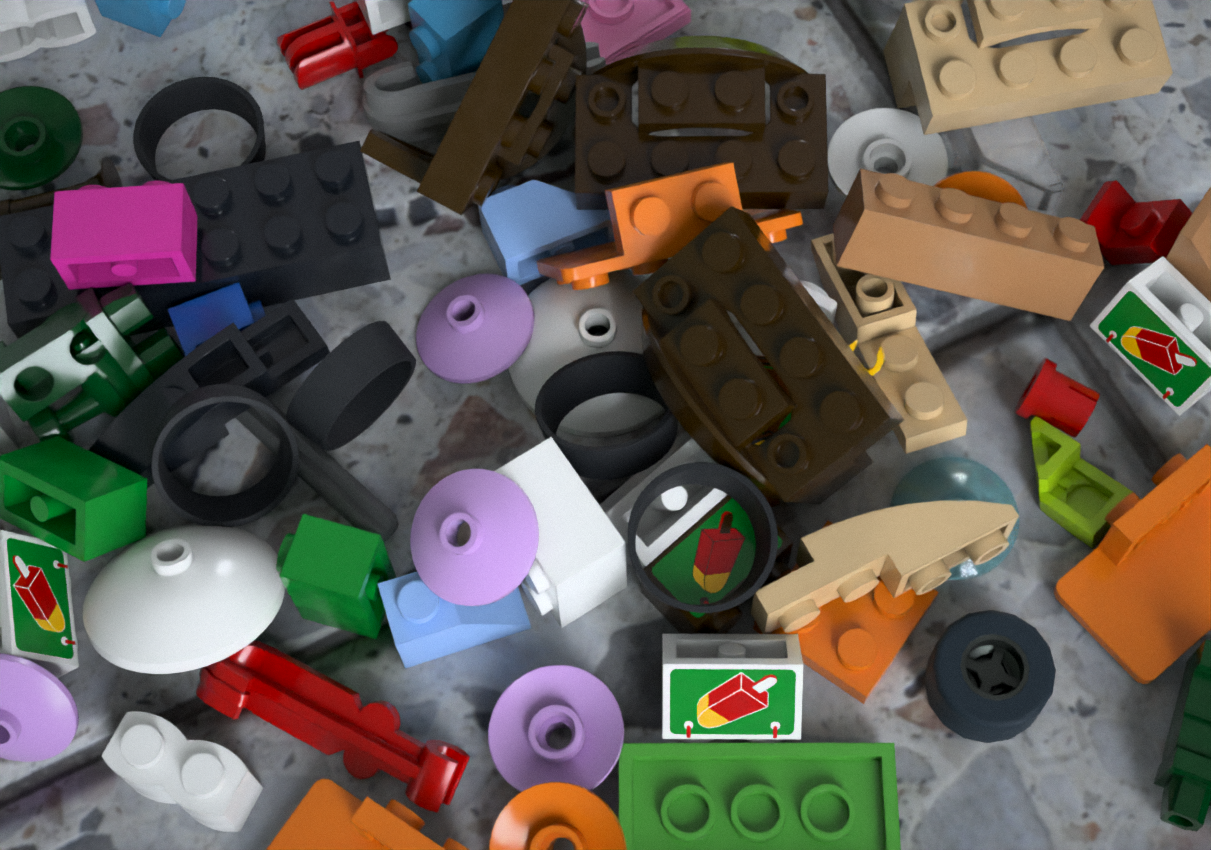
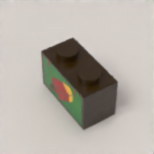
[641,495,793,634]

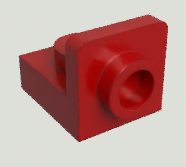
[1079,180,1193,265]

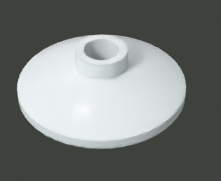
[828,108,948,199]

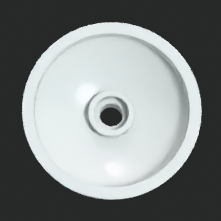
[508,269,665,437]
[83,523,285,674]

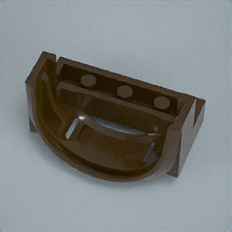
[360,0,589,215]
[575,36,829,210]
[633,206,904,505]

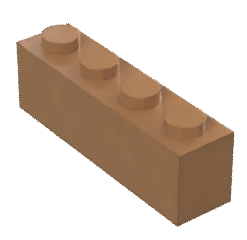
[833,168,1104,321]

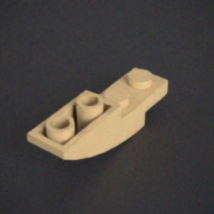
[811,233,967,454]
[751,501,1019,634]

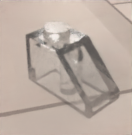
[940,116,1065,216]

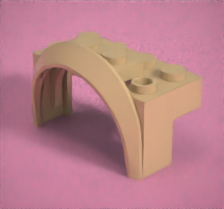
[883,0,1173,135]

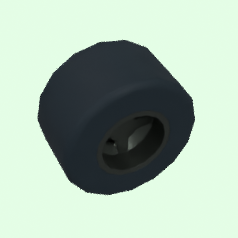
[924,610,1056,743]

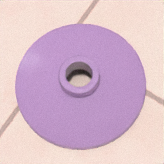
[416,274,535,384]
[410,469,539,606]
[0,653,79,762]
[488,665,624,793]

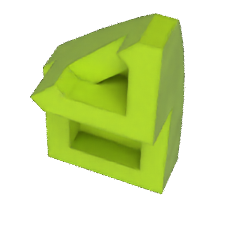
[1030,416,1133,549]

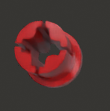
[1014,357,1100,438]

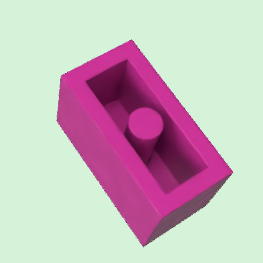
[50,181,197,290]

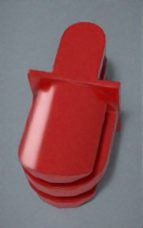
[276,1,399,90]

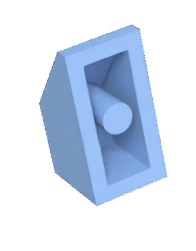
[478,179,615,285]
[378,572,531,669]

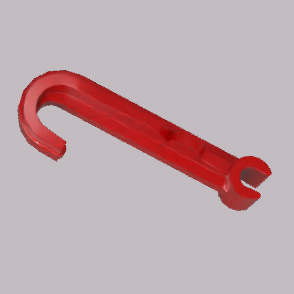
[195,640,470,813]

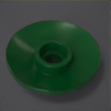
[0,86,83,191]

